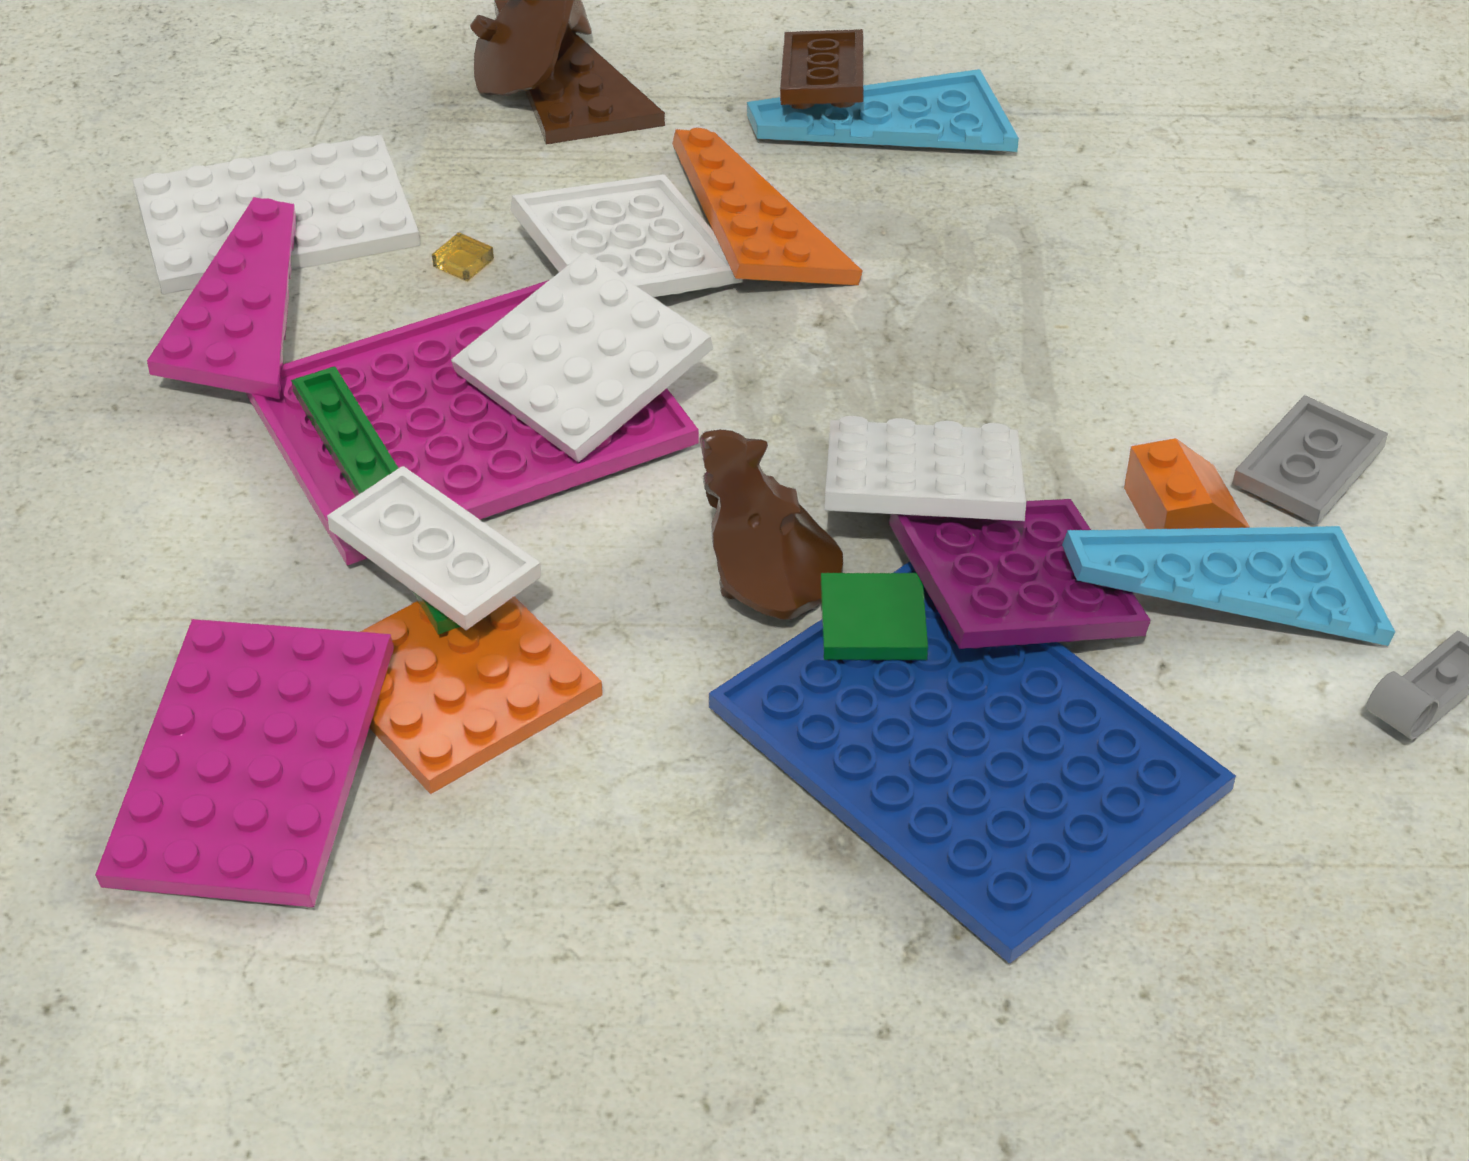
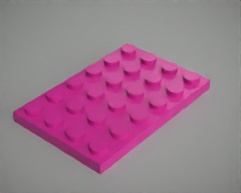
[95,619,394,907]

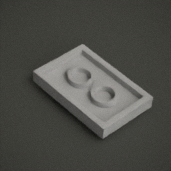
[1232,395,1388,524]

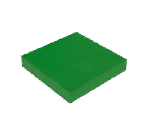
[820,573,928,660]

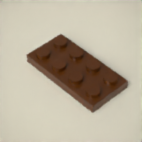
[780,29,864,109]

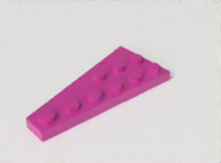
[147,197,296,399]

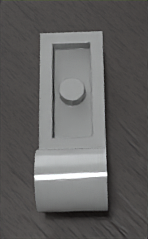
[1366,630,1469,740]

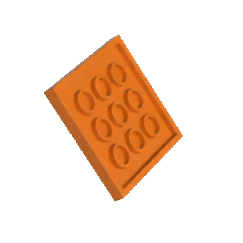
[360,596,602,794]

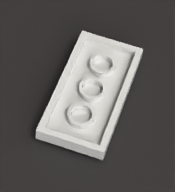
[327,466,541,630]

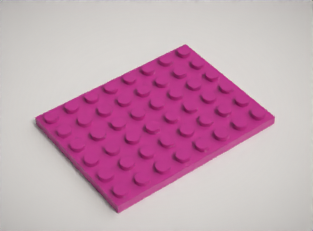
[246,280,699,566]

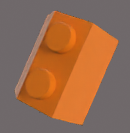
[1124,438,1250,529]

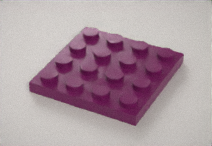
[889,499,1151,649]

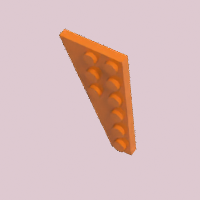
[672,127,863,285]

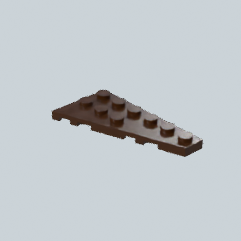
[494,0,665,145]

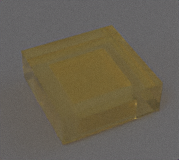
[432,232,494,282]

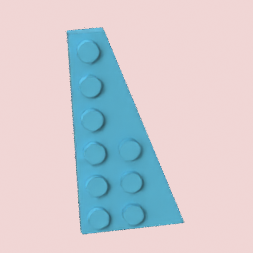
[747,69,1019,152]
[1062,526,1395,646]

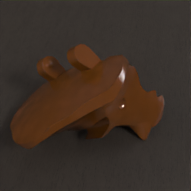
[470,0,592,96]
[700,429,843,620]

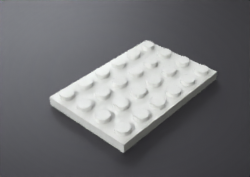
[133,135,420,294]

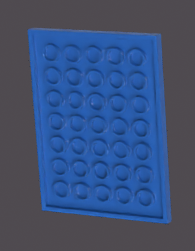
[709,562,1236,964]

